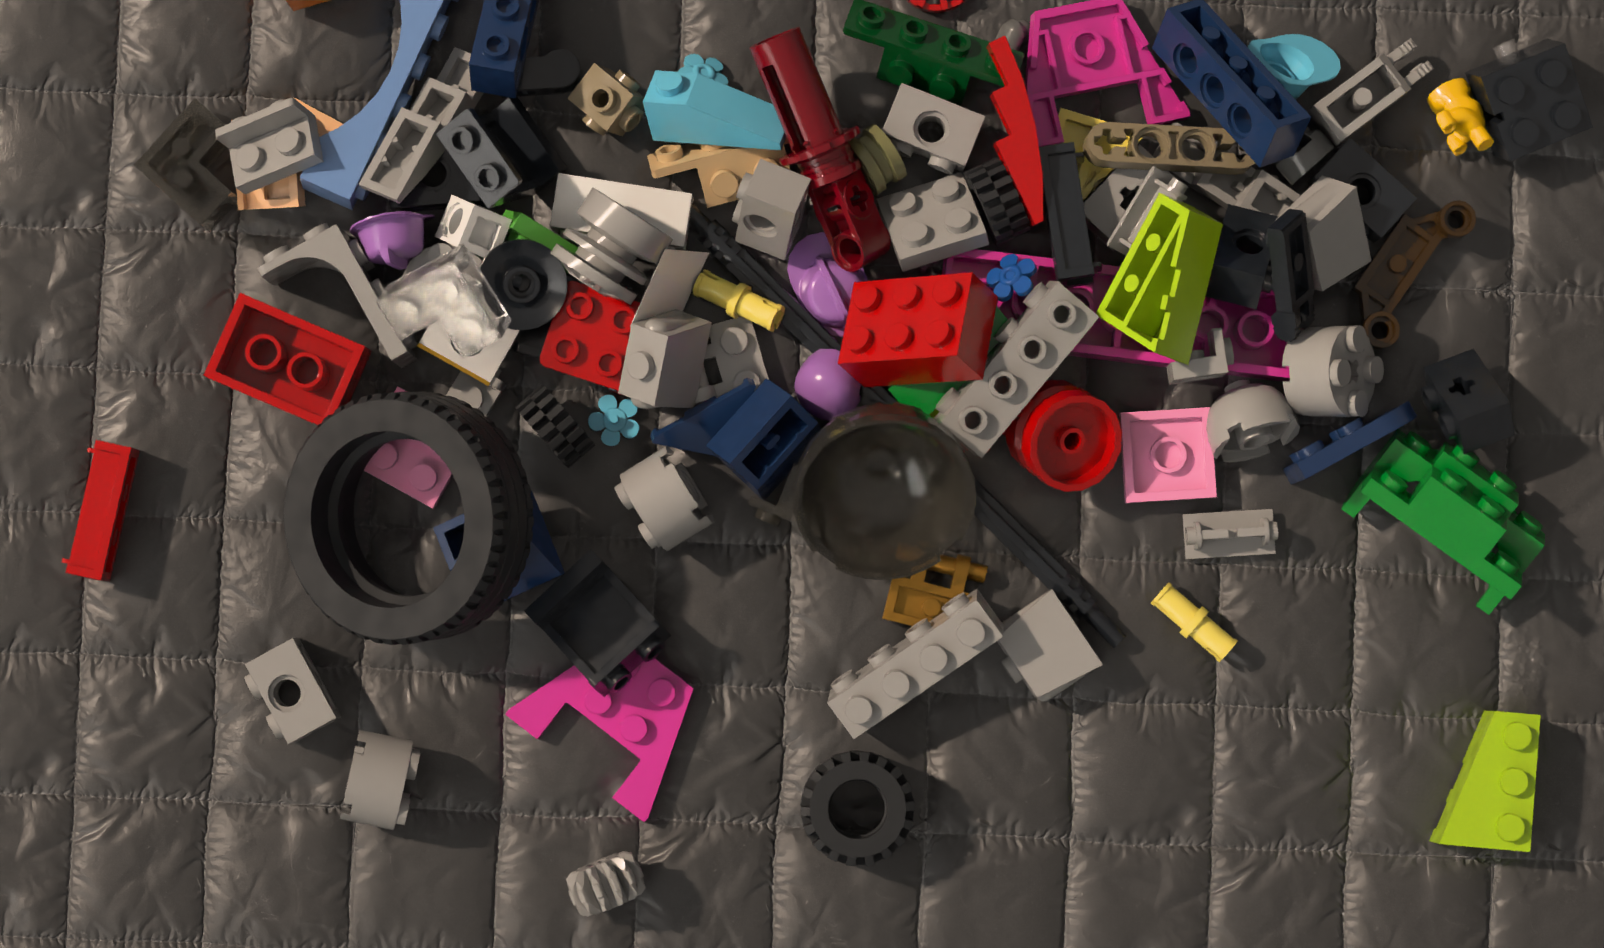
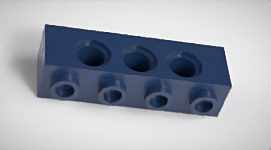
[469,0,539,98]
[1152,0,1311,167]

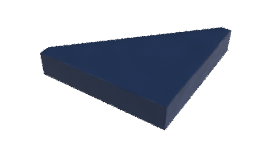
[650,378,756,456]

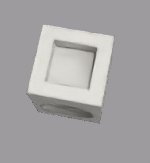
[435,195,512,258]

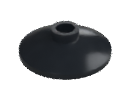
[476,239,567,330]

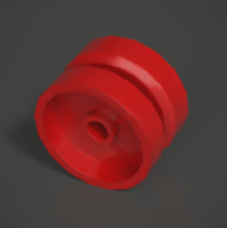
[1006,380,1122,492]

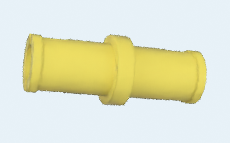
[693,269,785,332]
[1150,582,1238,662]

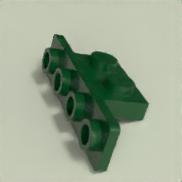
[843,0,1025,106]

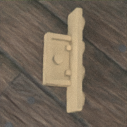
[647,137,790,208]

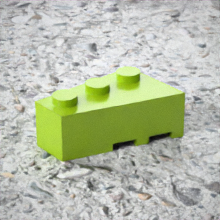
[1096,192,1223,365]
[1429,710,1541,852]

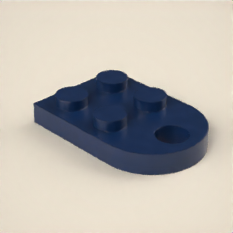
[1283,401,1418,484]

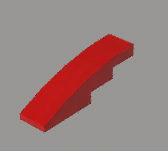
[986,35,1043,227]

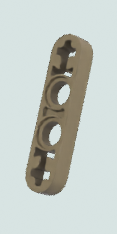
[1082,122,1255,175]

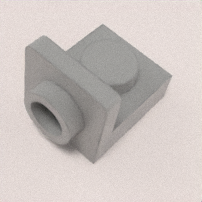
[1166,328,1234,385]
[446,369,507,416]

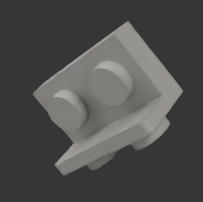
[215,98,324,194]

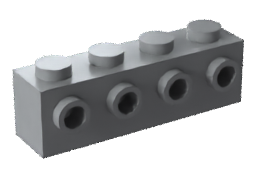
[933,281,1099,458]
[827,589,1004,739]

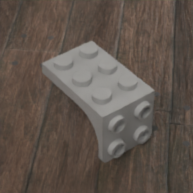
[257,223,418,368]

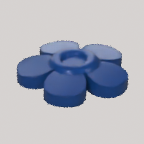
[986,254,1037,302]

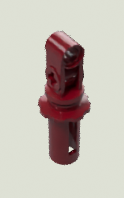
[749,26,891,272]

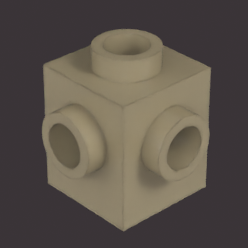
[568,63,644,137]

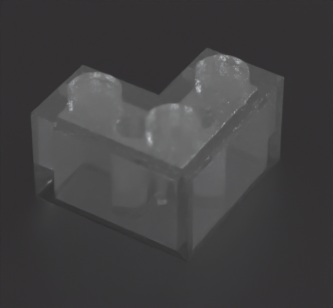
[376,243,512,358]

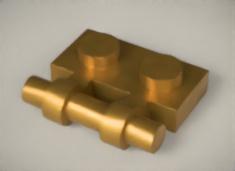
[882,544,988,626]

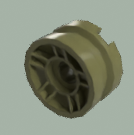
[849,124,907,196]

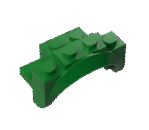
[1341,429,1545,615]

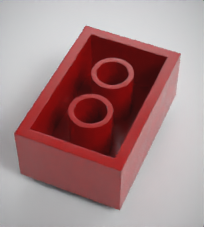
[838,272,998,387]
[203,293,372,425]

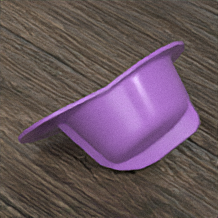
[350,211,435,270]
[787,232,868,337]

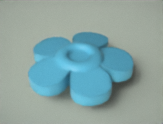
[678,54,728,85]
[588,394,639,446]

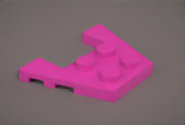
[1025,0,1191,147]
[505,658,694,822]

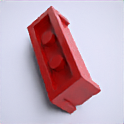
[62,440,140,582]

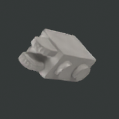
[1308,38,1434,150]

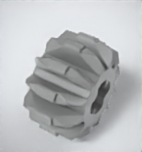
[566,851,646,917]

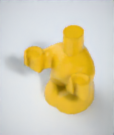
[1427,78,1494,156]

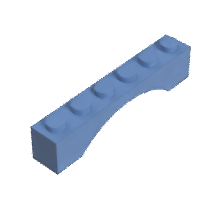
[300,0,459,210]

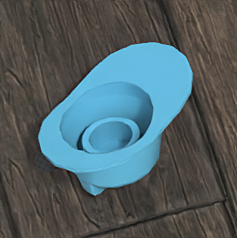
[1248,34,1341,99]

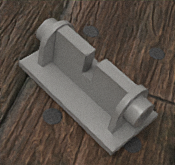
[1106,166,1188,255]
[1182,509,1278,559]

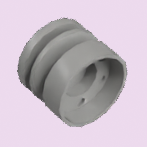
[551,187,673,305]

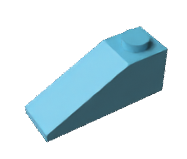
[643,70,786,150]

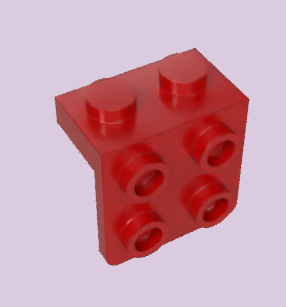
[540,281,640,397]

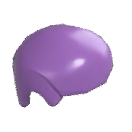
[794,349,862,421]

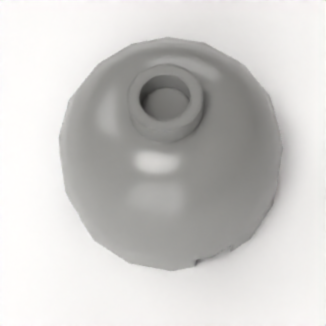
[1206,380,1300,463]

